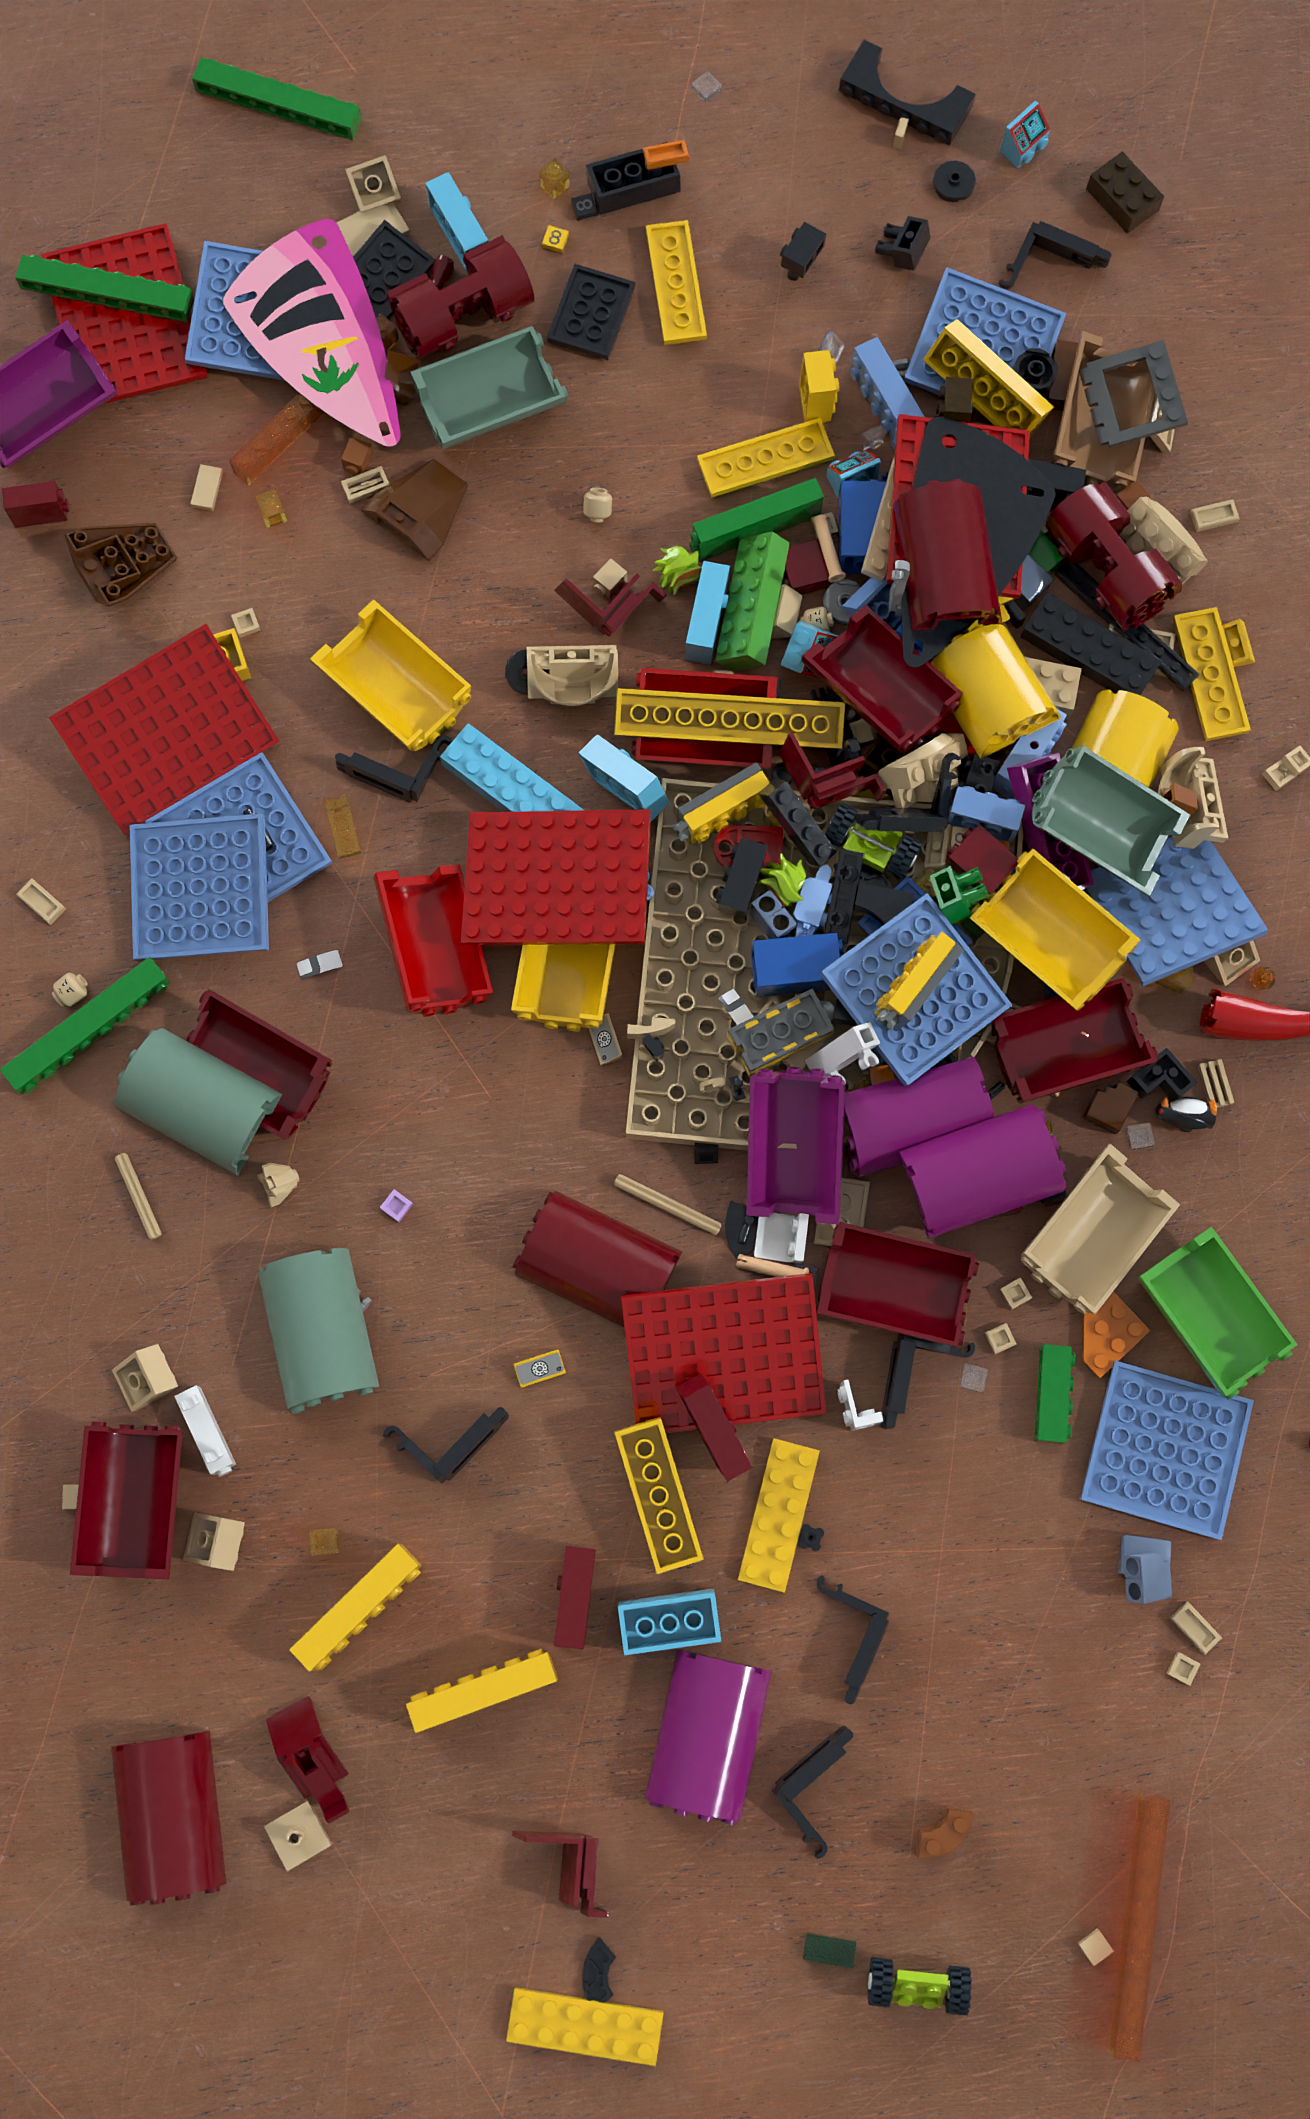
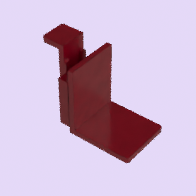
[554,574,667,637]
[780,732,886,810]
[266,1696,349,1824]
[512,1830,609,1917]

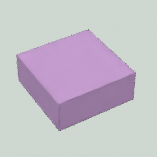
[380,1189,413,1222]

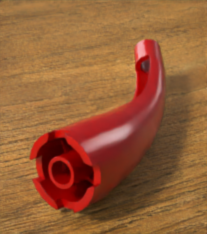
[1199,989,1310,1041]

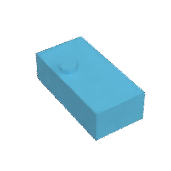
[425,172,489,272]
[685,561,730,665]
[578,735,670,821]
[617,1588,721,1655]

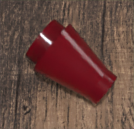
[431,255,454,290]

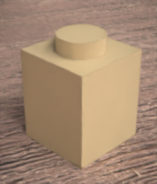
[593,559,627,599]

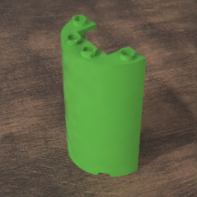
[1137,1227,1297,1400]

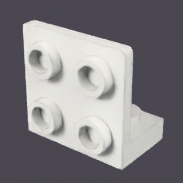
[754,1213,809,1264]
[837,1380,883,1431]

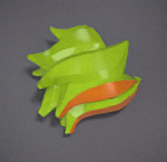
[653,546,702,595]
[757,853,806,907]

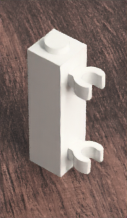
[805,1022,880,1085]
[175,1385,236,1477]

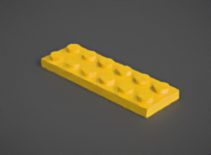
[646,220,707,345]
[697,418,835,498]
[1172,607,1251,741]
[738,1438,820,1593]
[506,1987,663,2066]

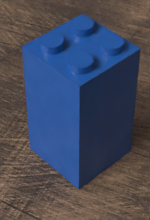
[838,479,886,574]
[751,933,843,998]

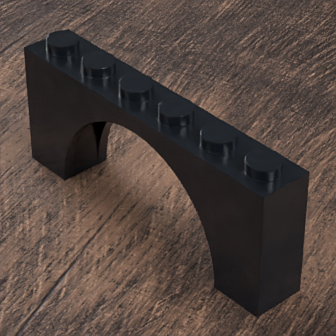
[839,39,976,146]
[832,883,916,1026]

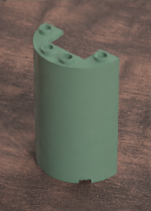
[411,326,569,450]
[1032,745,1190,896]
[113,1028,282,1176]
[257,1248,379,1414]

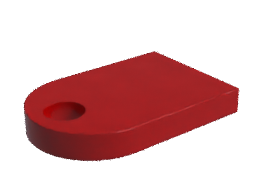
[713,825,783,873]

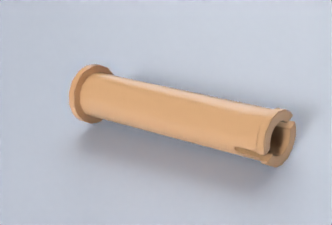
[812,515,846,582]
[736,1254,809,1277]

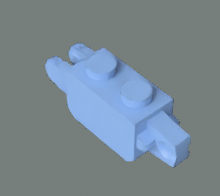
[793,865,833,937]

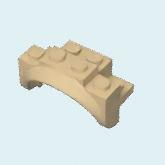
[1120,497,1208,585]
[527,645,618,706]
[878,733,968,808]
[1158,747,1228,849]

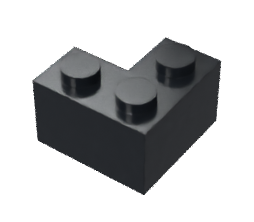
[1126,1048,1198,1101]

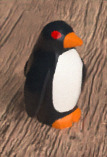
[1155,1097,1217,1132]

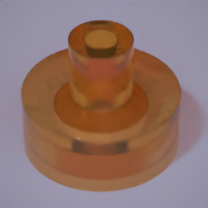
[1251,967,1275,990]

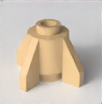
[257,1163,299,1207]

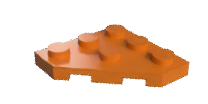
[1082,1291,1151,1379]

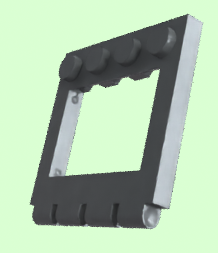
[1079,340,1188,448]

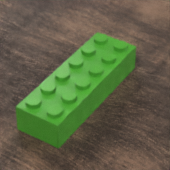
[715,531,790,672]

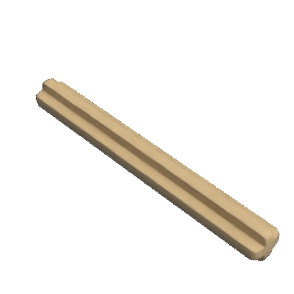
[614,1174,721,1235]

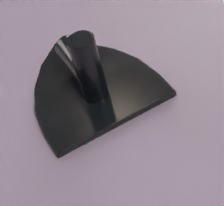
[725,1201,758,1259]

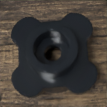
[797,1524,824,1551]

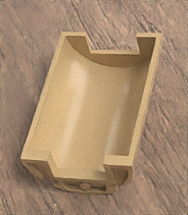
[1021,1144,1180,1315]

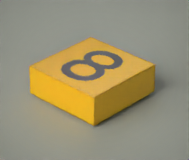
[542,225,569,253]

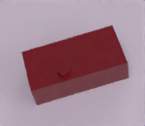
[675,1374,753,1482]
[554,1546,596,1650]

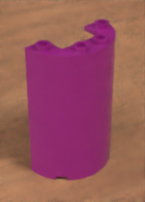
[0,320,118,469]
[844,1057,994,1177]
[746,1067,845,1225]
[899,1104,1067,1239]
[645,1649,772,1825]

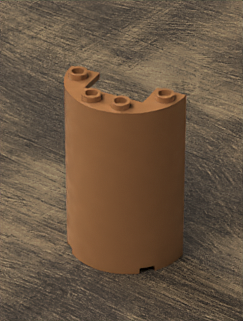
[1052,331,1155,488]

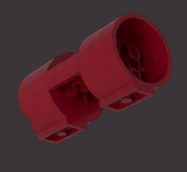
[386,235,535,360]
[1045,481,1182,631]

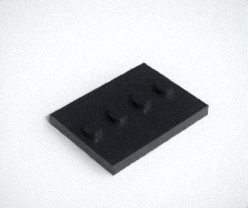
[353,220,435,326]
[547,264,636,360]

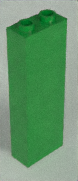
[689,478,824,562]

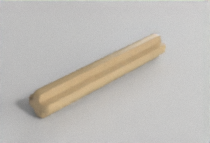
[115,1153,162,1240]

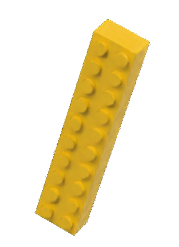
[614,688,845,749]

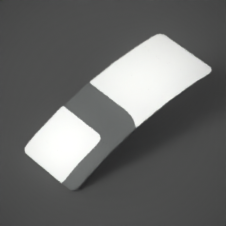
[297,950,343,980]
[718,989,754,1025]

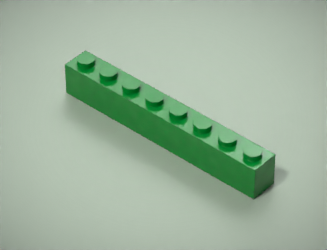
[192,57,362,140]
[15,255,194,323]
[0,957,170,1095]

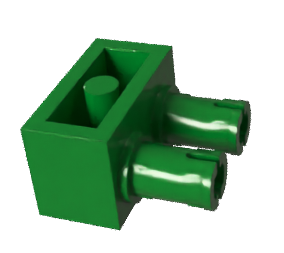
[930,866,990,924]

